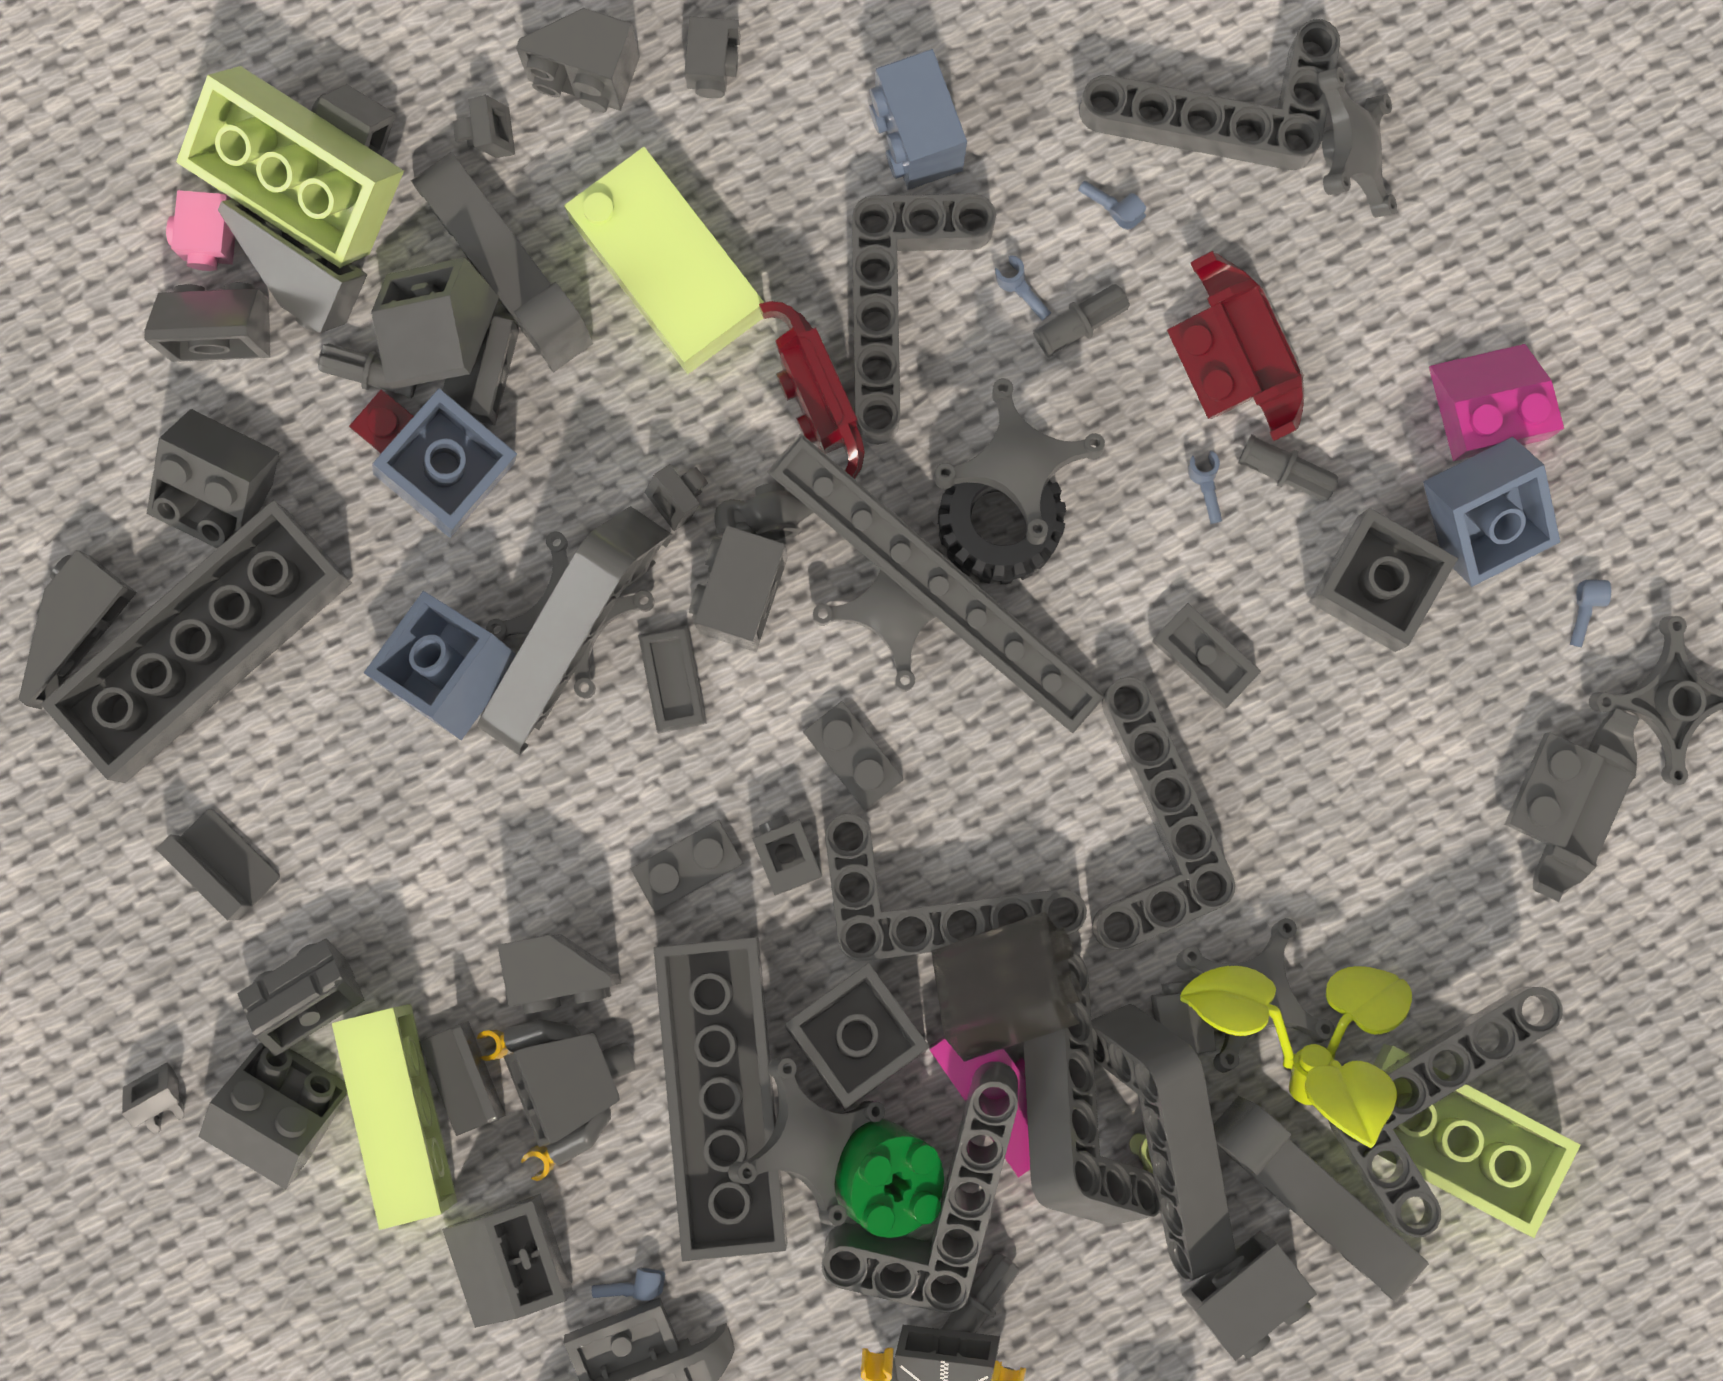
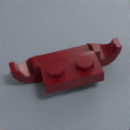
[1167,251,1305,441]
[759,301,865,479]

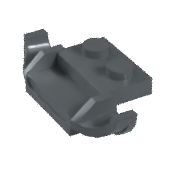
[1504,708,1639,902]
[564,1297,735,1381]

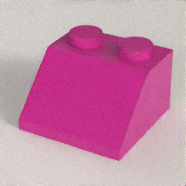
[1429,344,1564,461]

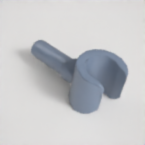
[1078,181,1146,230]
[995,255,1051,321]
[1188,451,1222,524]
[1570,580,1611,648]
[591,1267,665,1301]

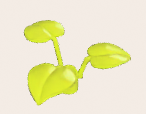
[1180,966,1412,1148]

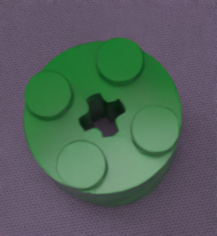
[834,1118,944,1238]

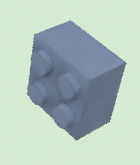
[869,49,967,190]
[372,388,517,538]
[1423,436,1561,587]
[364,590,516,741]

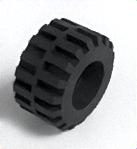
[937,480,1066,585]

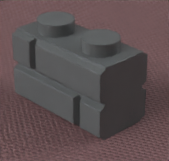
[237,938,365,1055]

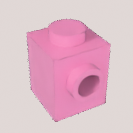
[166,190,235,271]

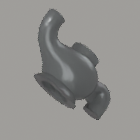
[714,483,813,540]

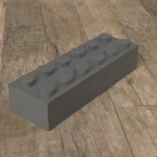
[41,500,352,783]
[654,937,788,1262]

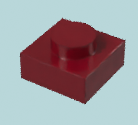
[349,389,414,454]

